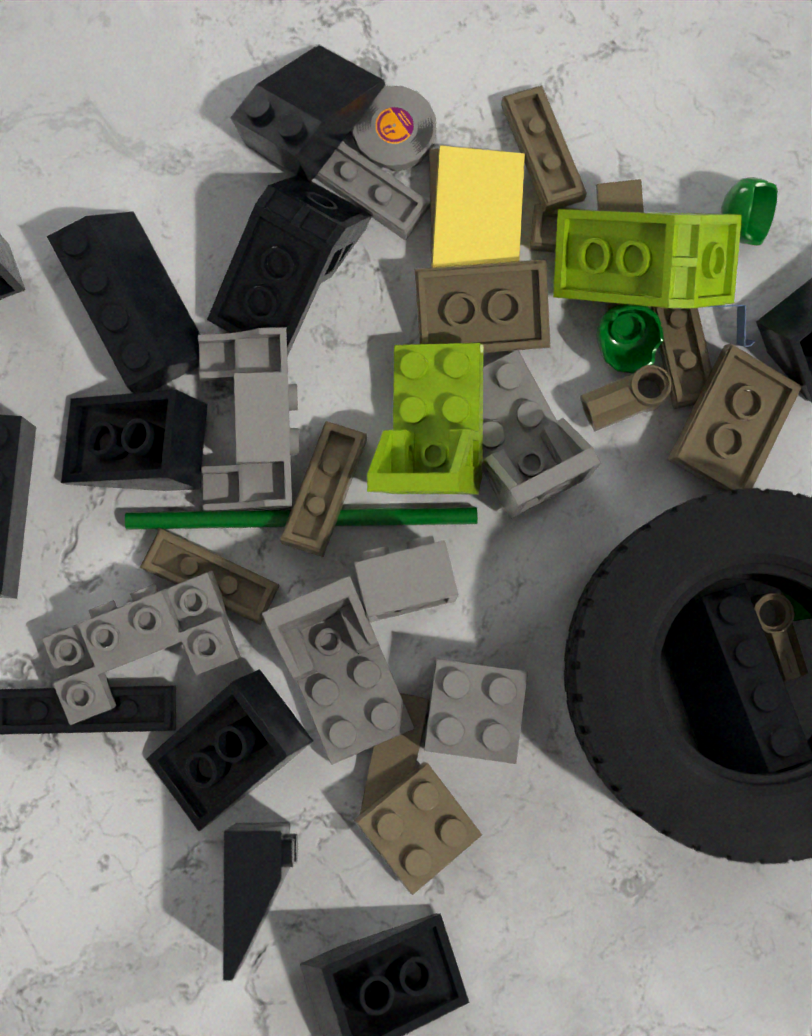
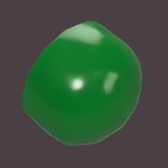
[721,177,778,246]
[596,304,664,374]

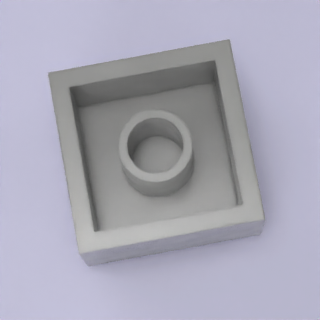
[354,536,459,622]
[424,659,528,764]

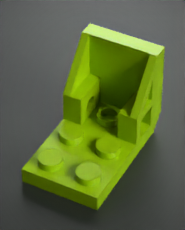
[553,209,742,308]
[367,343,484,495]

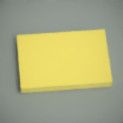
[431,145,525,268]

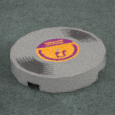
[353,86,436,171]

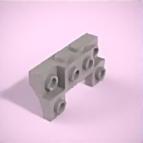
[198,327,299,511]
[41,571,241,725]

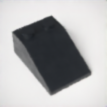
[230,45,386,183]
[61,390,208,491]
[147,669,313,831]
[223,822,298,981]
[300,913,469,1036]

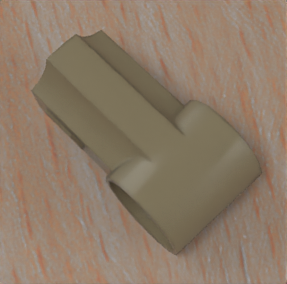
[580,365,672,432]
[751,593,808,682]

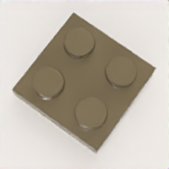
[354,762,482,895]

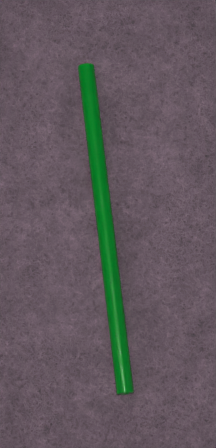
[125,507,478,530]

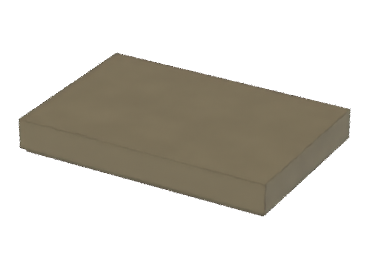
[414,259,550,353]
[667,343,802,491]

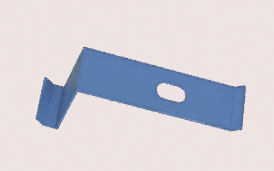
[701,304,755,347]

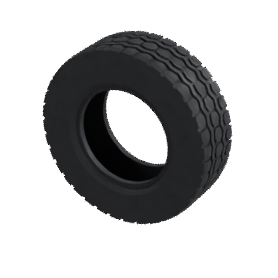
[564,488,812,864]

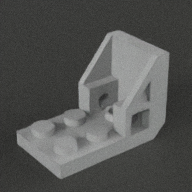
[482,350,601,519]
[262,576,415,765]

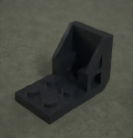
[207,175,372,357]

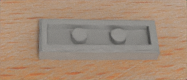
[315,142,430,240]

